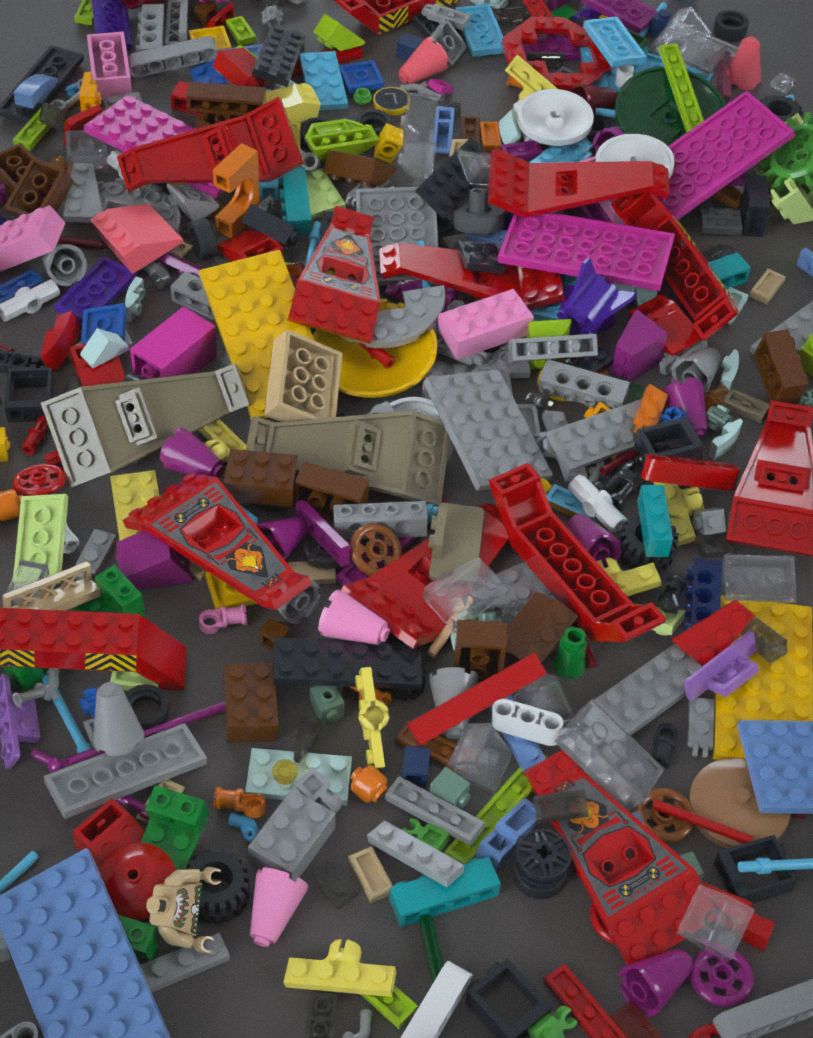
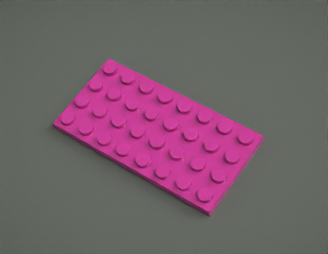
[658,91,795,220]
[84,95,225,198]
[498,212,675,291]

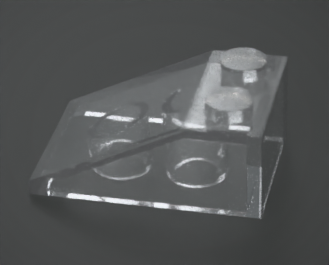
[424,557,509,634]

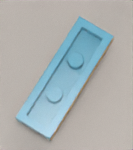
[546,484,607,529]

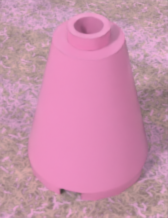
[318,590,390,645]
[250,868,308,948]

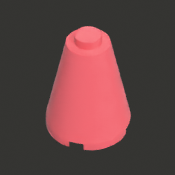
[398,37,449,84]
[725,37,761,90]

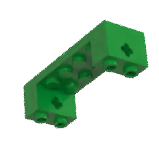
[2,565,145,692]
[118,785,210,962]

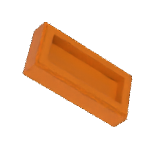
[480,122,502,152]

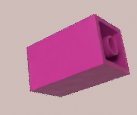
[130,306,217,379]

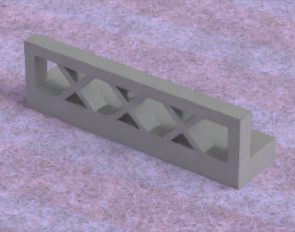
[165,0,189,46]

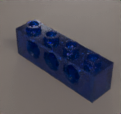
[683,557,722,632]

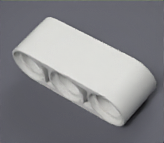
[492,699,563,746]

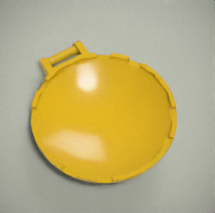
[313,299,437,398]

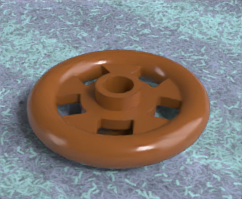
[350,523,402,576]
[634,788,694,843]

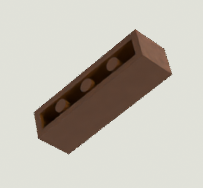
[186,82,266,116]

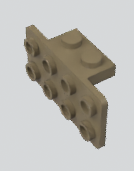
[428,503,484,585]

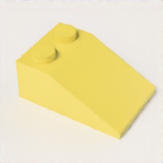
[266,83,321,123]

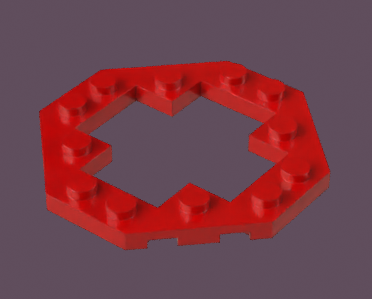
[501,16,614,91]

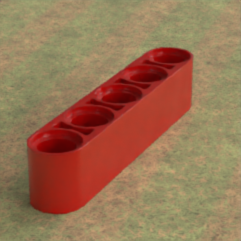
[641,454,740,491]

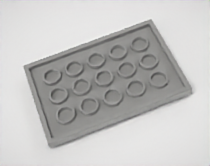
[356,187,438,286]
[423,370,553,491]

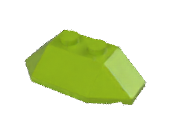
[304,119,379,163]

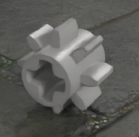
[261,5,284,28]

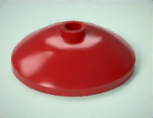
[99,842,176,922]

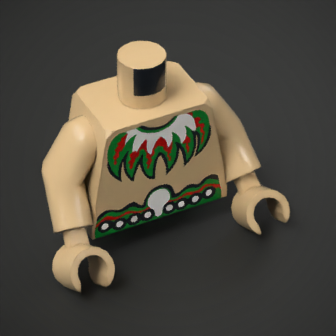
[146,867,221,953]

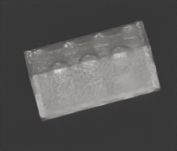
[554,699,664,811]

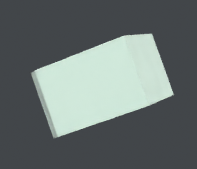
[81,328,130,368]

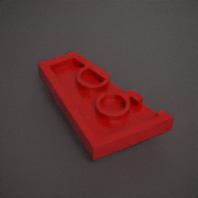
[671,599,755,666]

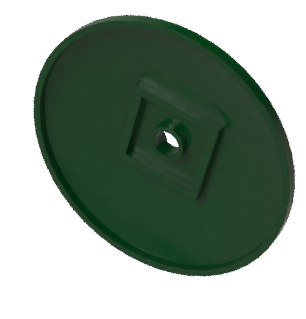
[615,67,726,146]

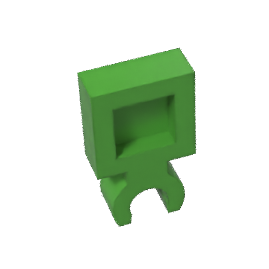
[402,818,450,852]
[528,1006,577,1038]

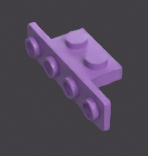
[684,631,759,701]
[0,674,41,769]

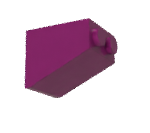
[611,310,668,382]
[115,531,193,590]

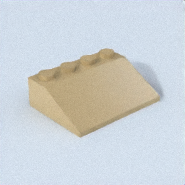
[264,329,342,422]

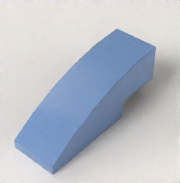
[14,74,58,109]
[432,106,455,155]
[475,798,545,871]

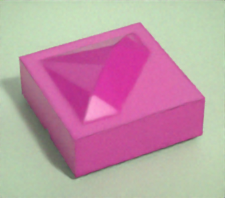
[427,79,454,94]

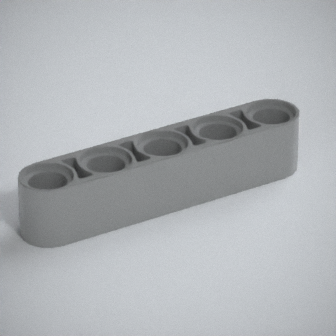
[128,36,218,78]
[712,979,813,1038]

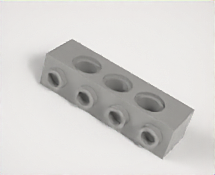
[136,4,165,52]
[171,272,215,320]
[507,334,598,361]
[539,359,630,409]
[333,501,427,540]

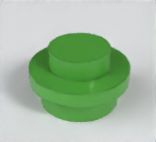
[353,88,372,105]

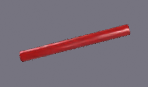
[652,799,753,844]

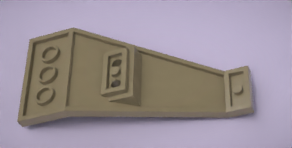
[41,364,252,488]
[246,411,450,506]

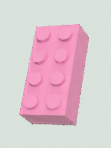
[87,32,132,99]
[0,205,65,272]
[438,289,534,360]

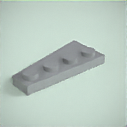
[63,163,102,223]

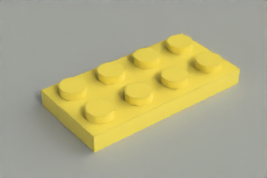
[110,470,159,540]

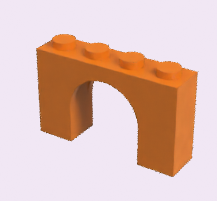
[213,143,260,238]

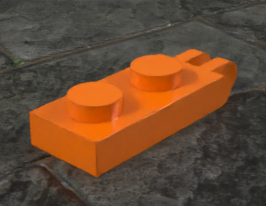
[632,384,668,434]

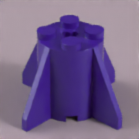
[557,258,636,335]

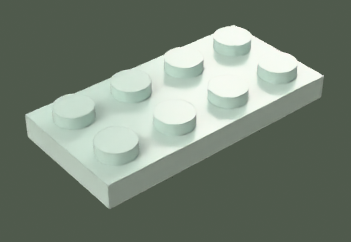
[245,748,352,806]

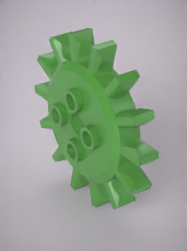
[756,112,813,194]

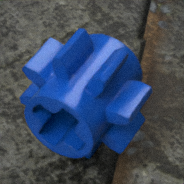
[660,406,687,423]
[79,687,97,718]

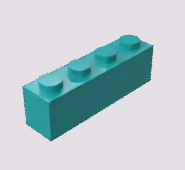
[278,167,311,235]
[389,857,501,927]

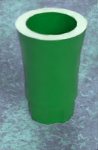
[553,627,587,679]

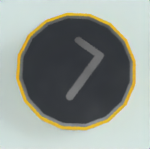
[373,87,410,116]

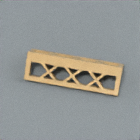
[2,562,101,611]

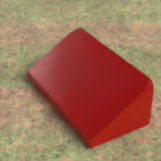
[205,2,234,28]

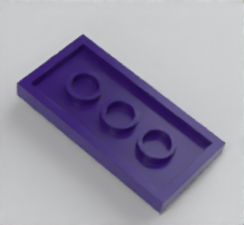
[91,0,132,50]
[54,256,138,323]

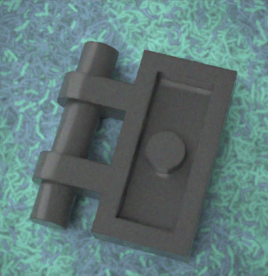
[699,207,742,235]

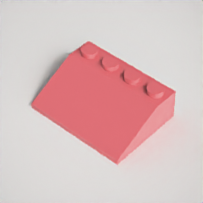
[90,203,184,274]

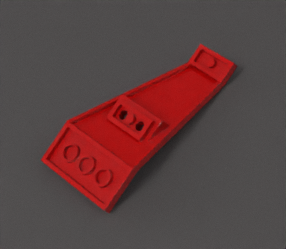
[488,148,670,218]
[379,243,565,311]
[726,400,813,557]
[341,503,509,649]

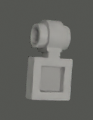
[294,767,343,813]

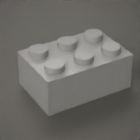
[248,789,336,882]

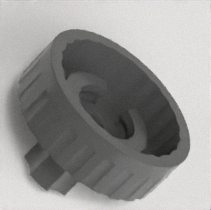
[453,188,505,234]

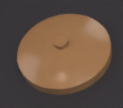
[688,758,791,849]

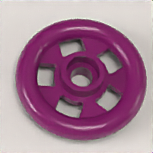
[689,946,754,1007]

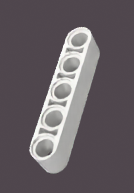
[401,961,473,1038]

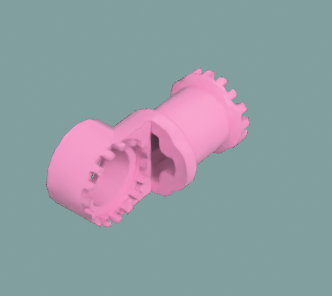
[199,604,247,634]

